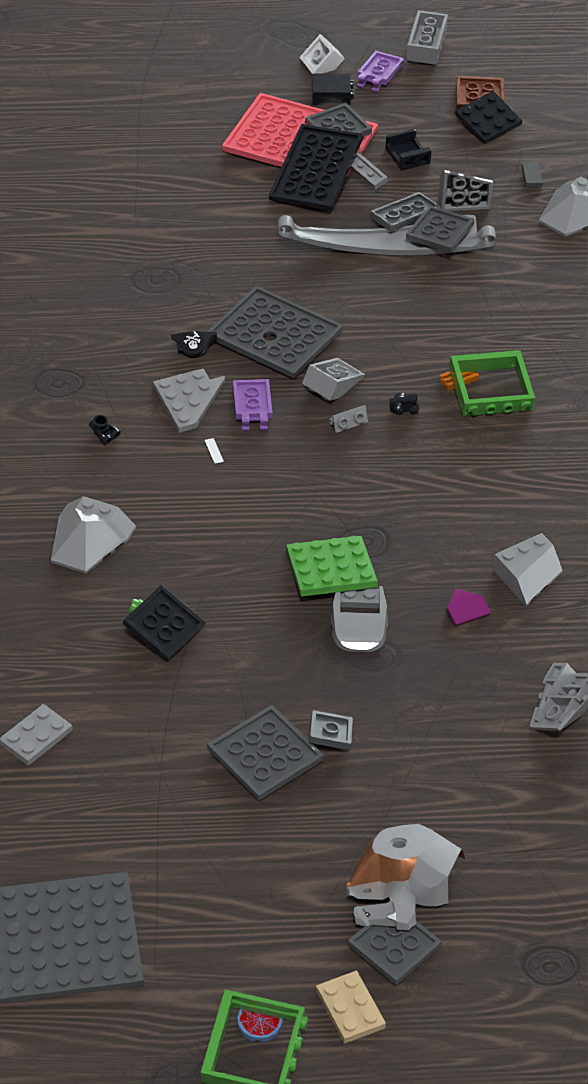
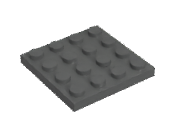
[207,705,324,801]

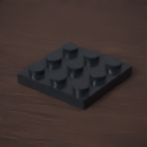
[455,91,522,144]
[122,585,206,661]

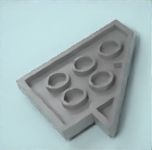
[153,368,225,433]

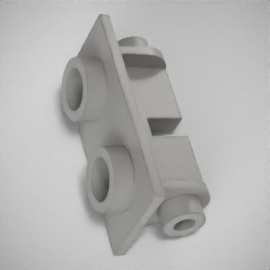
[329,405,368,433]

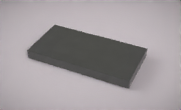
[369,192,442,232]

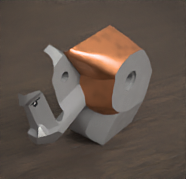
[346,824,465,930]

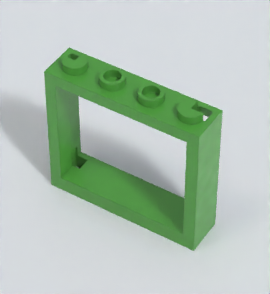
[449,350,535,416]
[201,990,308,1084]

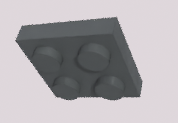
[309,710,353,750]

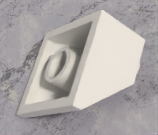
[300,34,345,73]

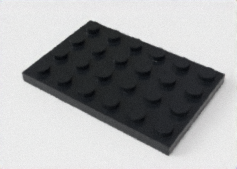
[269,124,363,210]

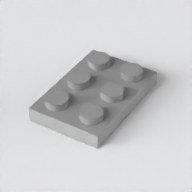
[0,704,73,766]

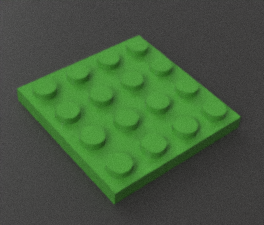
[286,536,378,597]

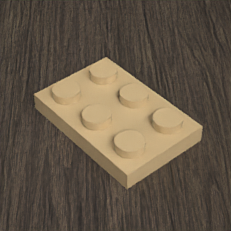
[316,971,386,1044]

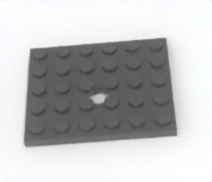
[208,285,343,378]

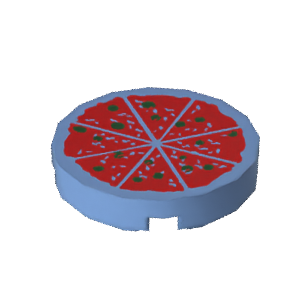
[237,1009,283,1042]

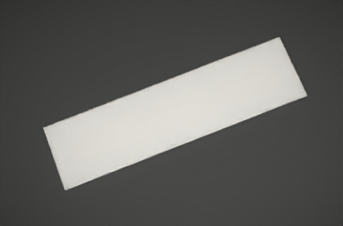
[205,438,224,463]

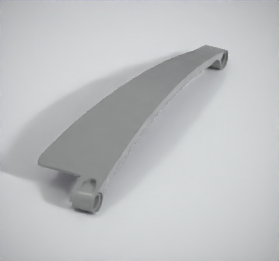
[278,215,496,255]

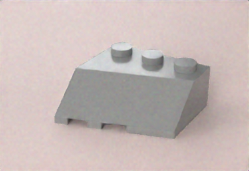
[438,170,493,211]
[493,533,563,607]

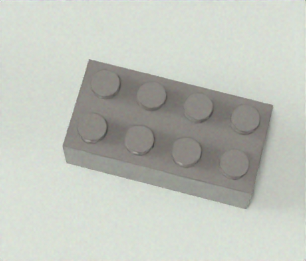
[407,10,448,65]

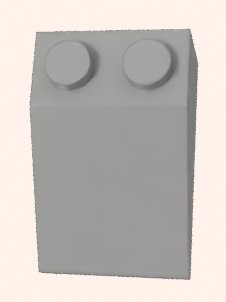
[302,358,365,401]

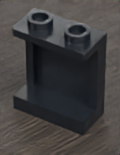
[312,73,354,105]
[385,129,432,171]

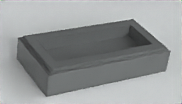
[522,163,543,188]

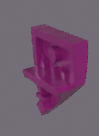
[446,588,491,627]

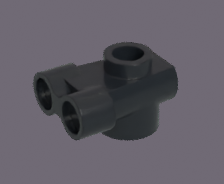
[389,393,419,414]
[89,415,121,445]

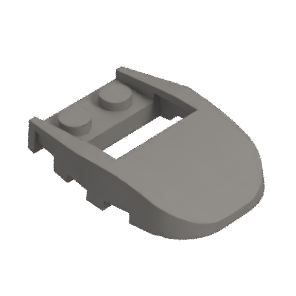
[330,586,388,652]

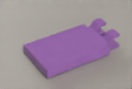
[357,51,404,92]
[233,379,272,430]

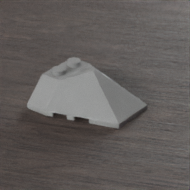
[539,177,588,237]
[51,496,136,574]
[530,663,588,731]

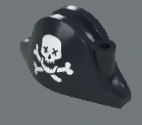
[171,331,217,358]

